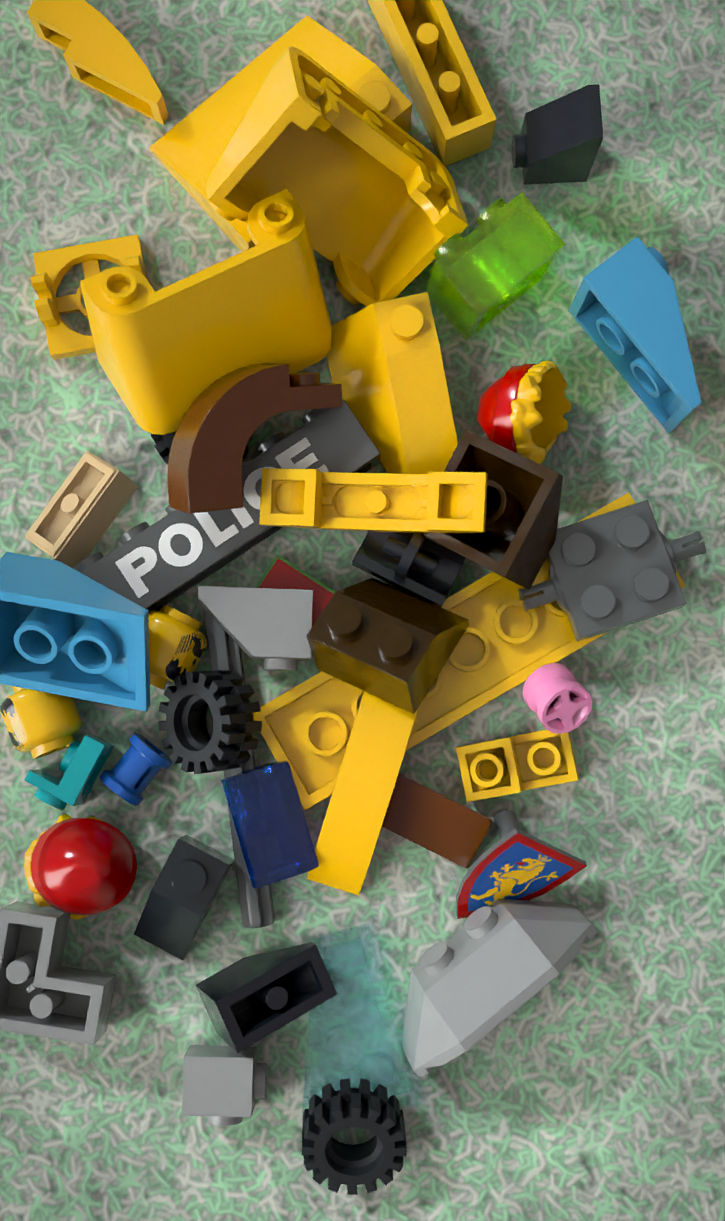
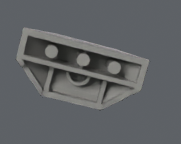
[401,899,598,1078]

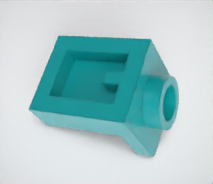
[24,735,114,810]

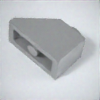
[198,586,313,671]

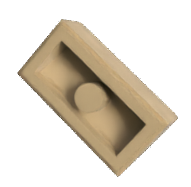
[24,450,139,569]

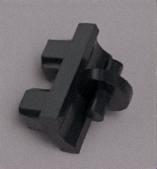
[352,531,466,607]

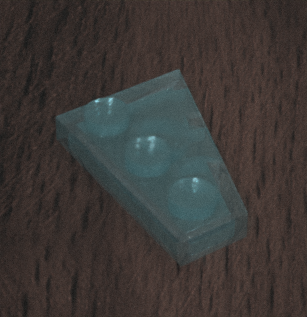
[302,922,411,1121]

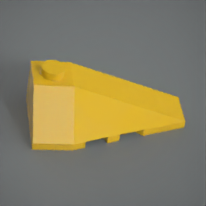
[327,292,458,474]

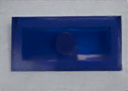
[221,761,319,888]

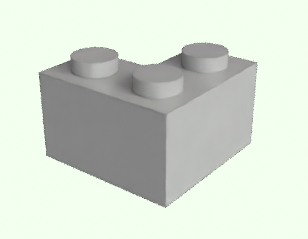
[0,901,116,1045]

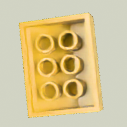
[149,15,412,252]

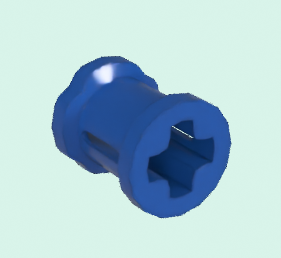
[99,732,173,806]

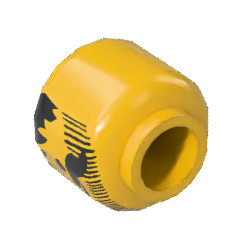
[148,604,207,690]
[0,686,82,759]

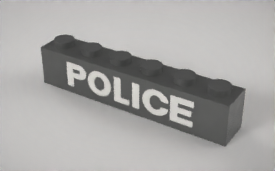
[74,400,380,611]

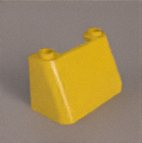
[206,46,468,307]
[80,189,332,435]

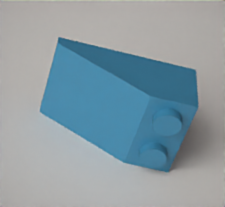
[568,236,701,433]
[0,552,150,712]

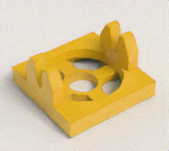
[30,234,147,360]

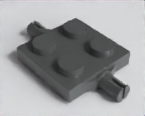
[518,500,706,642]

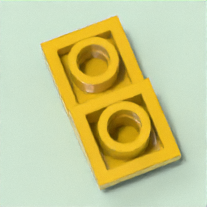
[456,729,580,802]

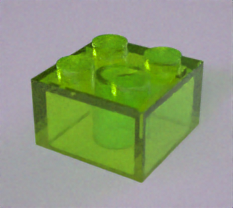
[426,192,565,341]

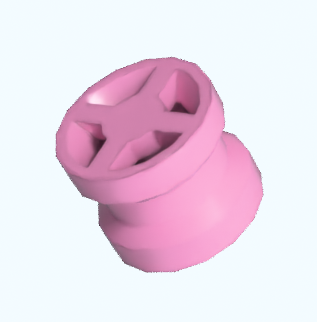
[523,663,592,734]

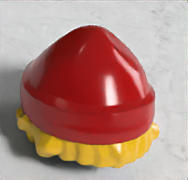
[477,360,572,464]
[24,814,137,920]

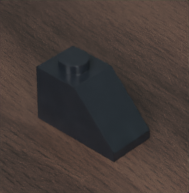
[512,84,603,185]
[134,834,235,960]
[195,942,337,1053]

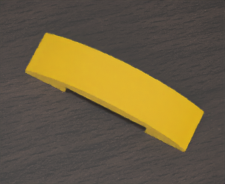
[259,468,488,533]
[306,691,419,895]

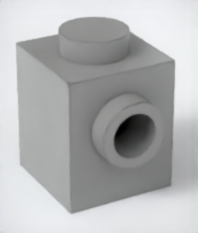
[182,1045,267,1126]

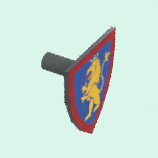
[456,810,587,919]

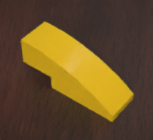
[27,0,169,125]

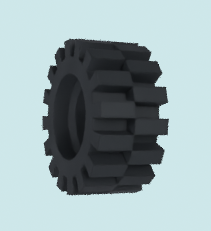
[158,670,262,774]
[302,1078,407,1195]

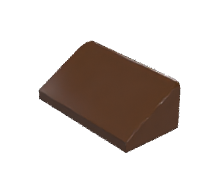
[382,773,493,869]

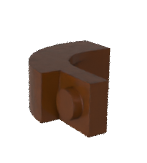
[168,363,342,514]

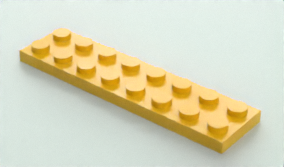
[253,492,686,810]

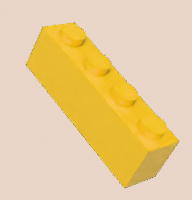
[367,0,497,166]

